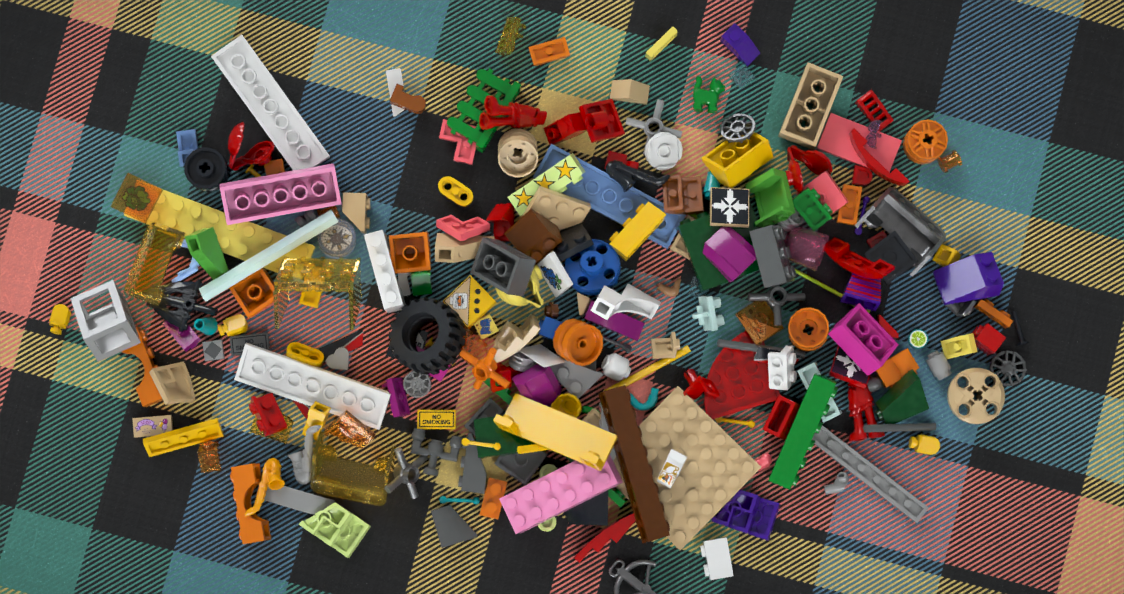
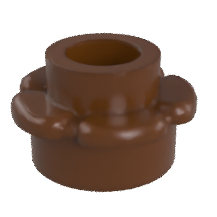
[544,302,559,319]

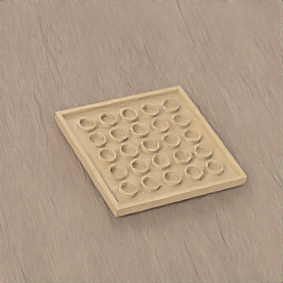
[613,386,761,550]

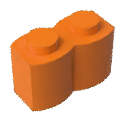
[875,348,919,388]

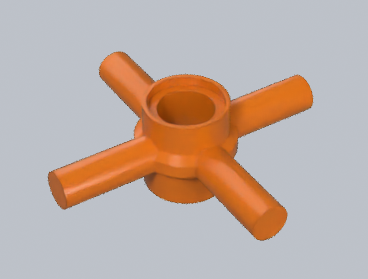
[459,348,510,390]

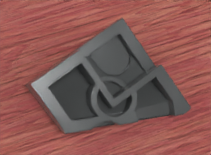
[431,505,478,548]

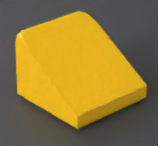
[932,244,961,267]

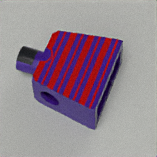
[840,273,881,311]

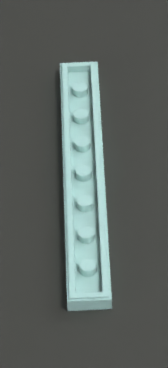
[199,210,338,301]

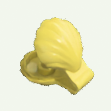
[496,265,544,308]

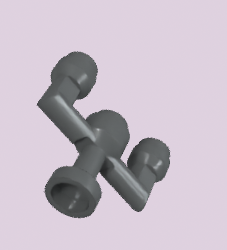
[410,428,463,476]

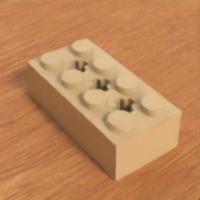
[778,63,843,150]

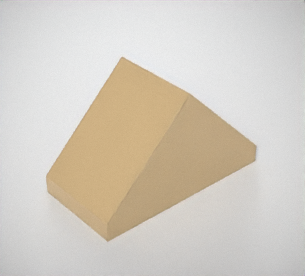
[610,79,650,105]

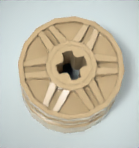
[498,129,538,177]

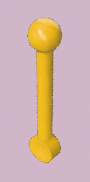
[715,417,755,428]
[461,438,501,450]

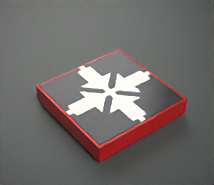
[829,345,870,388]

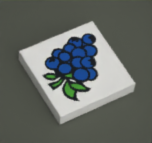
[537,251,573,298]

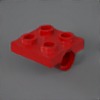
[579,99,625,143]

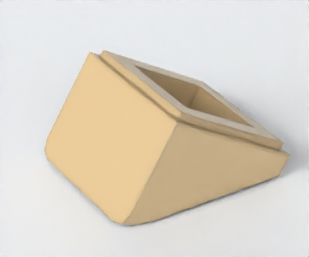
[577,293,591,318]

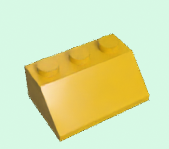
[701,132,774,188]
[609,202,666,261]

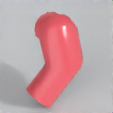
[756,453,772,471]

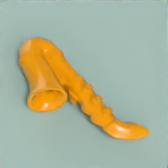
[244,458,285,516]

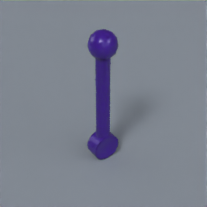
[854,196,870,235]

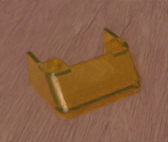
[123,222,185,306]
[310,431,396,506]

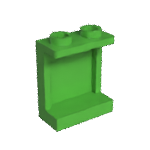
[745,168,796,228]

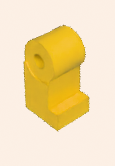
[302,401,331,441]

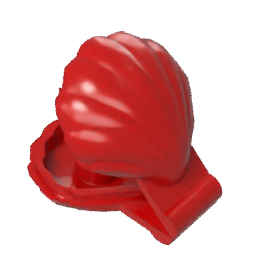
[228,122,275,171]
[785,145,833,193]

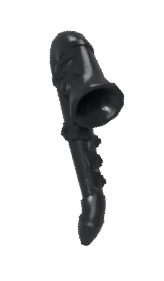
[606,160,671,192]

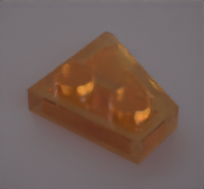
[322,410,376,448]

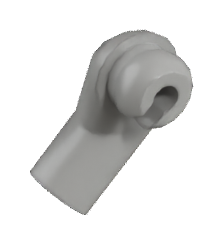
[824,472,849,495]

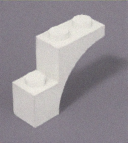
[590,284,661,320]

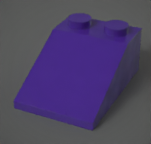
[933,252,1004,305]

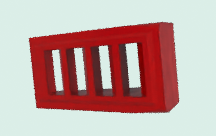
[855,89,894,132]

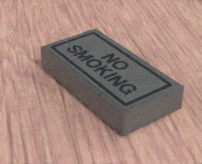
[230,332,270,356]

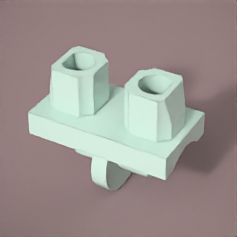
[692,296,725,331]

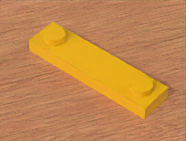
[143,418,224,457]

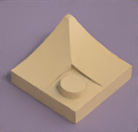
[149,361,195,405]

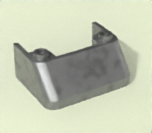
[855,187,946,277]

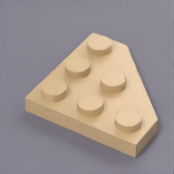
[522,186,591,231]

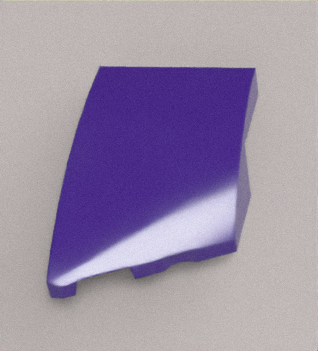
[711,490,781,541]

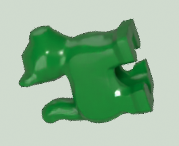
[693,76,725,114]

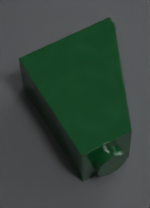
[875,369,929,424]

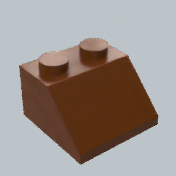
[505,209,562,265]

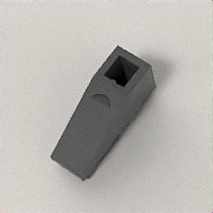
[458,433,487,494]

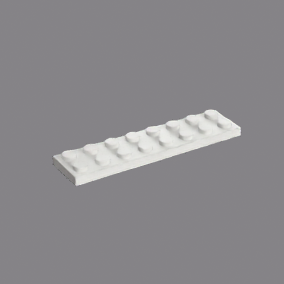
[211,35,330,171]
[234,343,391,430]

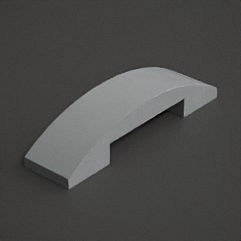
[255,486,335,515]

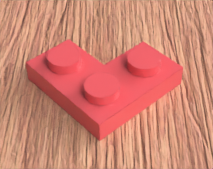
[439,119,476,165]
[436,215,490,241]

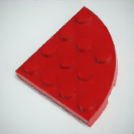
[704,330,780,419]

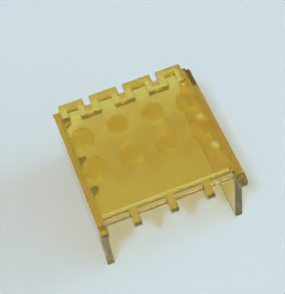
[273,256,361,330]

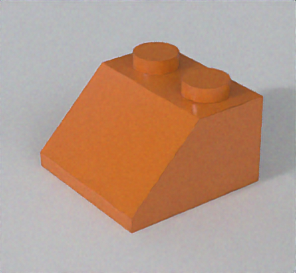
[389,232,431,274]
[229,268,281,319]

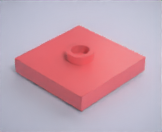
[796,171,849,215]

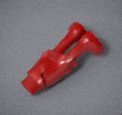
[479,95,547,130]
[847,383,885,442]

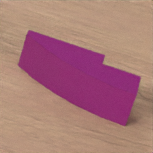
[584,300,645,341]

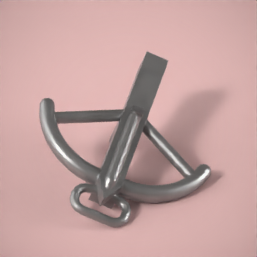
[609,559,656,594]

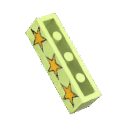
[508,153,585,216]

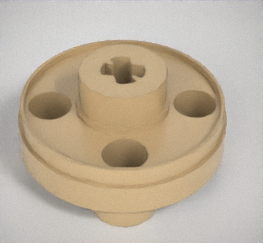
[947,368,1005,424]

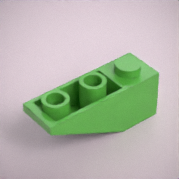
[185,227,229,280]

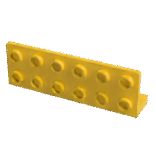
[493,394,618,471]

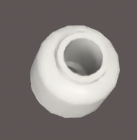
[601,353,631,381]

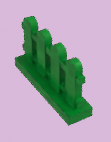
[447,68,521,153]

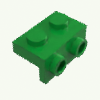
[792,187,833,231]

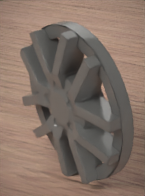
[720,114,756,143]
[990,350,1027,387]

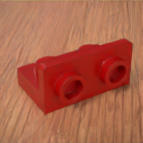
[249,393,287,437]

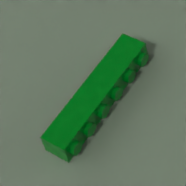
[768,373,838,490]

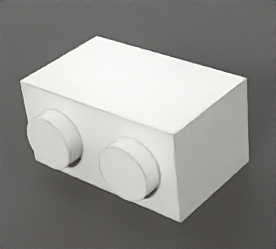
[700,537,734,580]

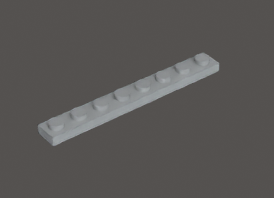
[812,425,929,523]

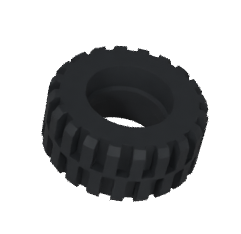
[389,297,466,375]

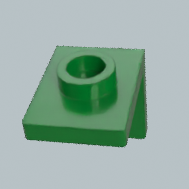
[410,270,432,296]

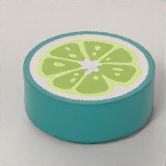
[908,329,928,349]

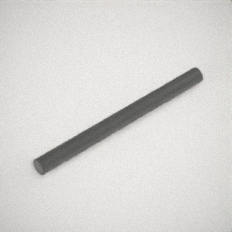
[717,339,806,359]

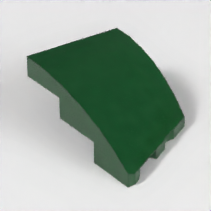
[474,417,535,458]

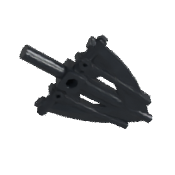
[142,279,218,333]

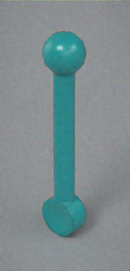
[439,496,480,504]

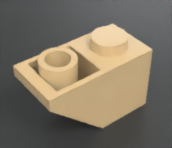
[342,193,371,234]

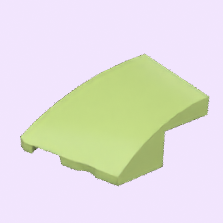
[299,502,371,558]

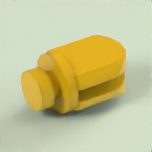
[49,304,71,335]
[217,314,248,337]
[909,435,940,455]

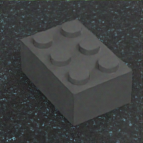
[749,225,796,288]
[470,237,536,296]

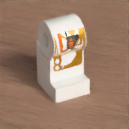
[657,449,687,489]

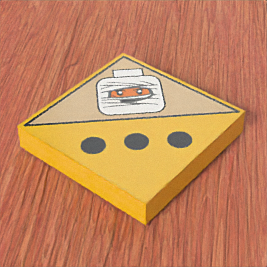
[443,275,497,329]

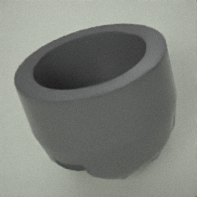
[867,376,882,393]

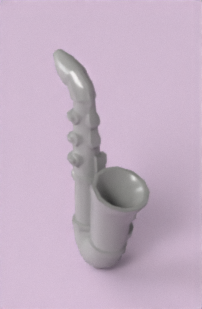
[287,425,321,485]

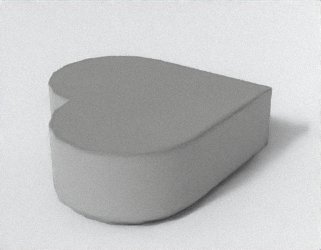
[326,347,349,370]

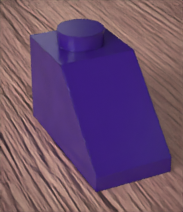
[720,23,760,67]

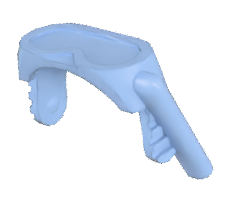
[168,239,200,283]

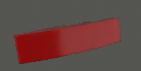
[574,513,636,563]

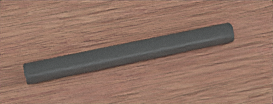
[863,423,936,433]

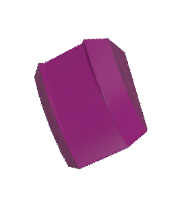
[703,227,757,282]
[512,364,562,406]

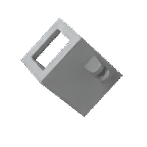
[70,280,141,362]

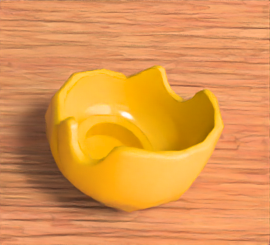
[551,393,582,418]

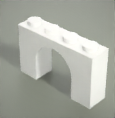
[364,230,406,313]

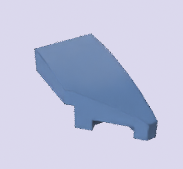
[176,129,198,167]

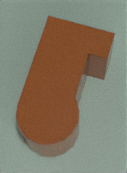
[390,84,426,114]

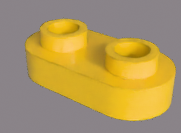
[438,176,473,207]
[286,342,324,367]

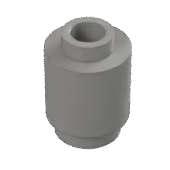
[926,350,952,380]

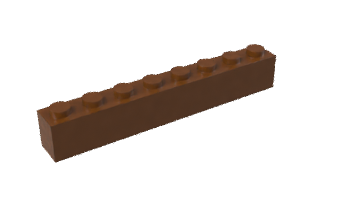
[598,385,670,543]

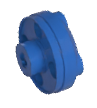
[565,239,621,295]

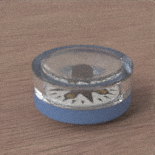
[317,218,356,259]

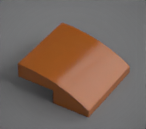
[663,175,704,214]

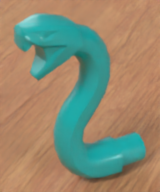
[630,387,659,411]

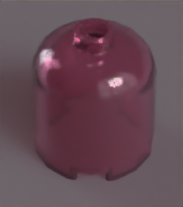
[784,227,830,271]

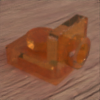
[198,441,221,473]

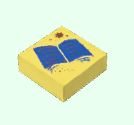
[474,314,499,340]

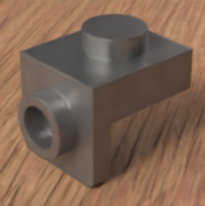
[941,300,976,316]

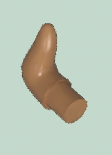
[657,278,681,297]

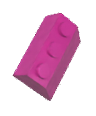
[828,303,899,376]

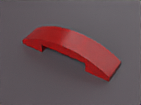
[849,128,909,186]
[823,237,895,279]

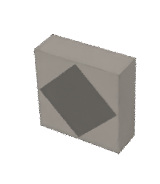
[202,340,225,362]

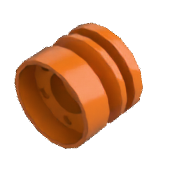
[903,120,948,165]
[788,307,829,352]

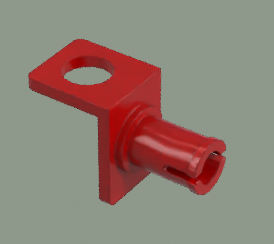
[490,362,522,392]
[683,369,720,400]

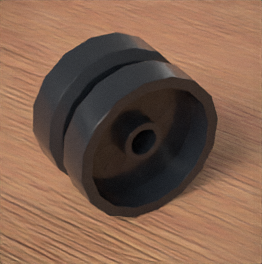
[184,147,230,192]

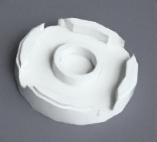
[645,132,683,170]

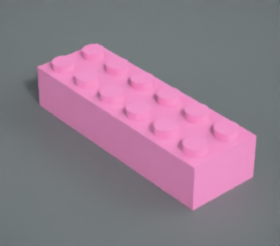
[220,163,341,225]
[500,454,623,534]

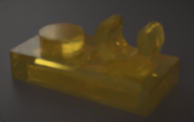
[495,17,526,55]

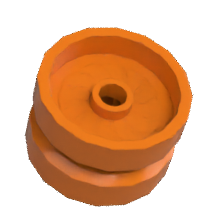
[553,318,603,366]

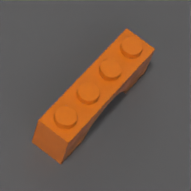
[122,326,163,407]
[230,463,271,544]

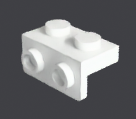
[768,345,797,391]

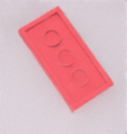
[816,113,902,172]

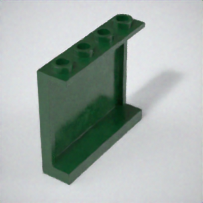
[675,200,760,292]

